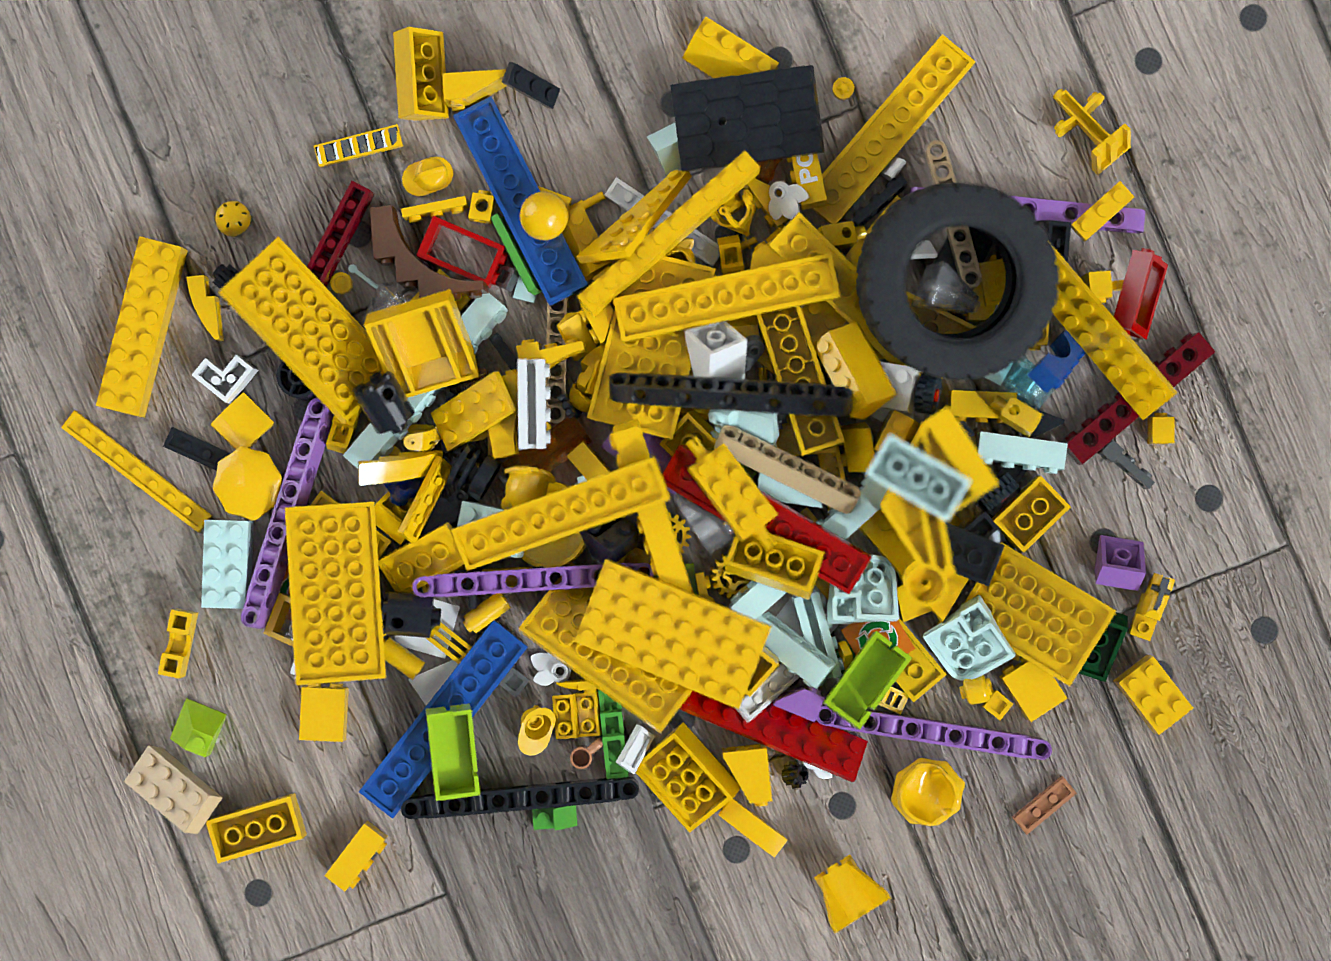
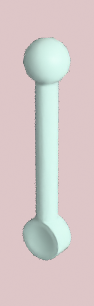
[348,264,386,295]

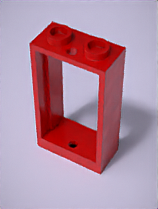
[416,216,509,289]
[1113,248,1168,340]

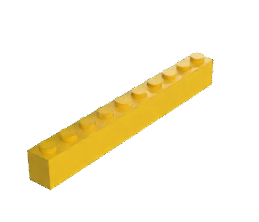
[577,151,760,318]

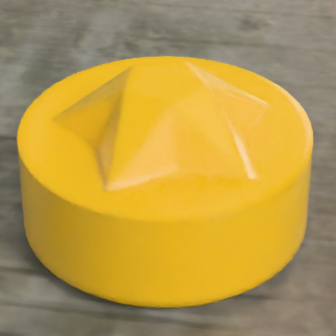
[832,77,854,100]

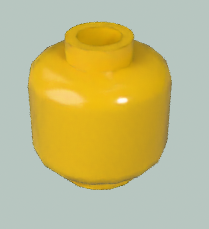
[959,675,993,705]

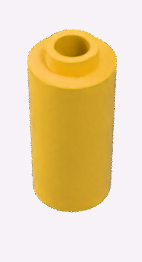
[463,593,511,633]
[383,637,425,680]

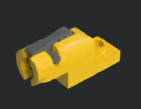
[1128,573,1175,641]

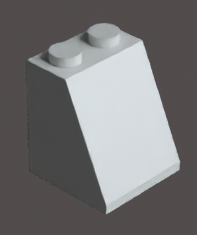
[685,321,747,379]

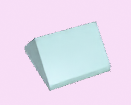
[647,123,681,176]

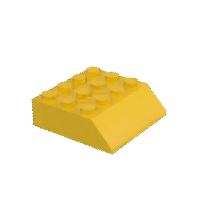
[364,289,479,398]

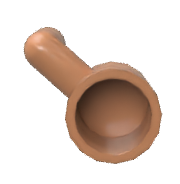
[570,738,603,769]

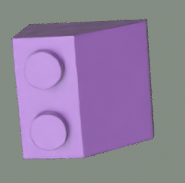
[1095,535,1146,591]
[773,685,825,722]

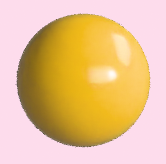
[520,192,568,240]

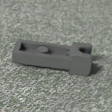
[1097,440,1155,489]

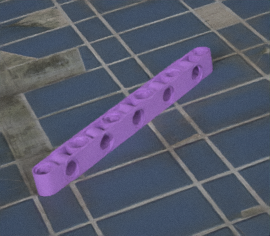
[910,187,1145,233]
[241,398,334,629]
[413,562,654,597]
[816,704,1052,760]

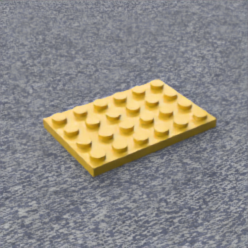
[964,542,1117,686]

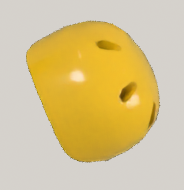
[215,201,251,237]
[569,383,592,412]

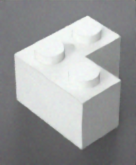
[192,355,258,404]

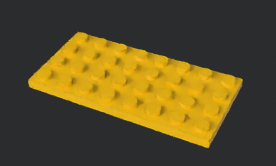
[218,236,384,424]
[587,256,716,440]
[285,502,386,685]
[575,559,772,709]
[518,563,693,733]

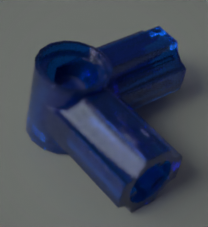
[383,476,426,506]

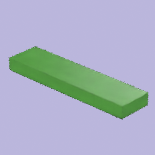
[491,213,542,295]

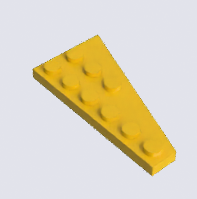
[576,170,692,264]
[859,510,968,623]

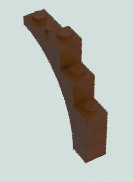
[370,205,488,301]

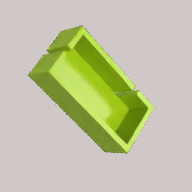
[823,631,912,729]
[426,703,480,801]

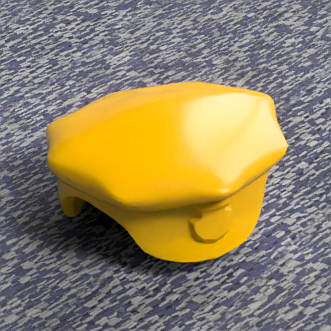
[213,446,282,520]
[891,758,965,826]

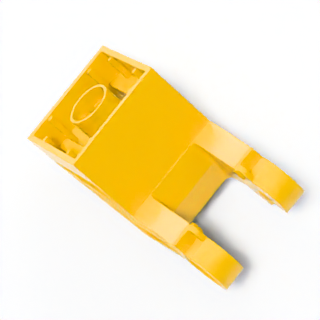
[880,407,999,607]

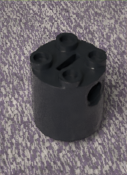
[276,361,318,401]
[352,371,415,434]
[382,591,441,638]

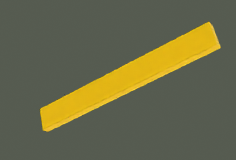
[61,410,213,533]

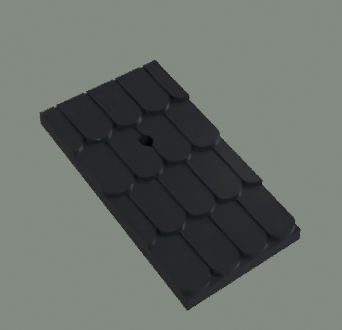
[670,65,825,172]

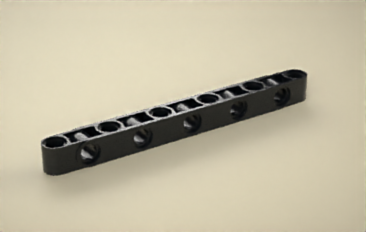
[609,373,853,416]
[401,777,639,819]

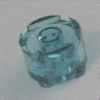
[1004,359,1055,410]

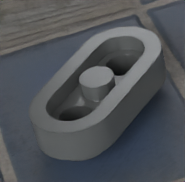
[745,335,765,372]

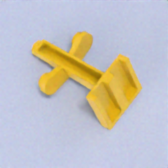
[1053,89,1131,175]

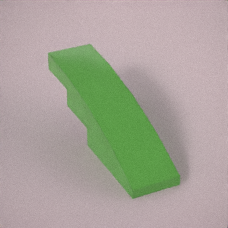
[598,689,628,779]

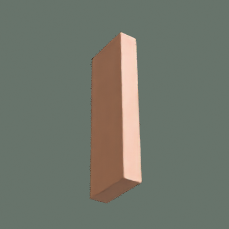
[1012,776,1077,835]

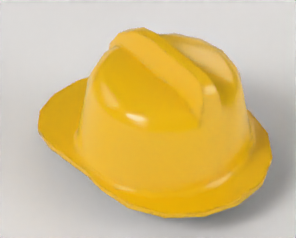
[402,157,453,196]
[517,705,556,756]

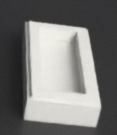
[616,725,655,774]

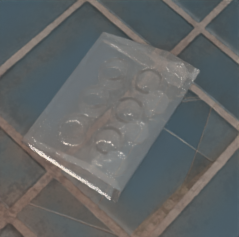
[672,495,733,554]

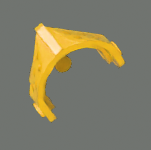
[710,189,756,237]
[401,424,442,451]

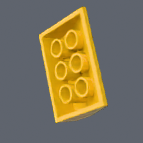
[635,722,741,833]

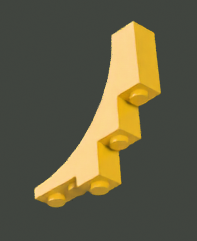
[488,338,587,459]

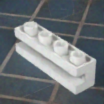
[518,359,551,449]

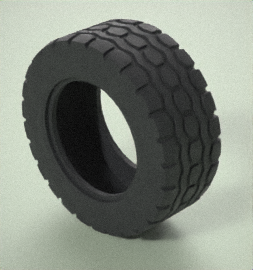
[856,183,1059,380]

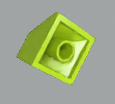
[170,698,227,757]

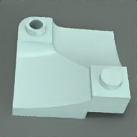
[708,409,779,447]
[827,555,899,624]
[923,595,1015,681]

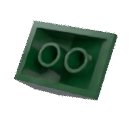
[1078,612,1128,682]

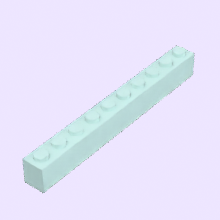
[343,293,508,469]
[729,476,888,619]

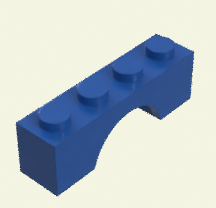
[1027,329,1086,393]

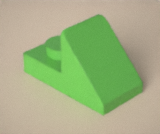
[532,805,578,830]

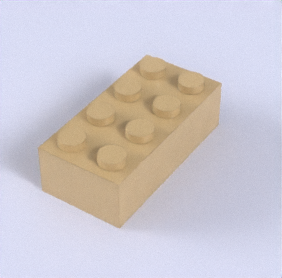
[124,745,222,834]

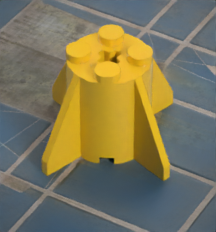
[813,854,891,934]

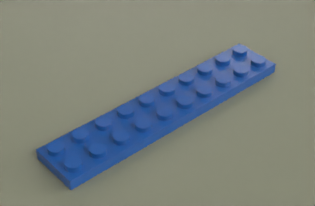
[453,96,588,306]
[359,620,529,819]

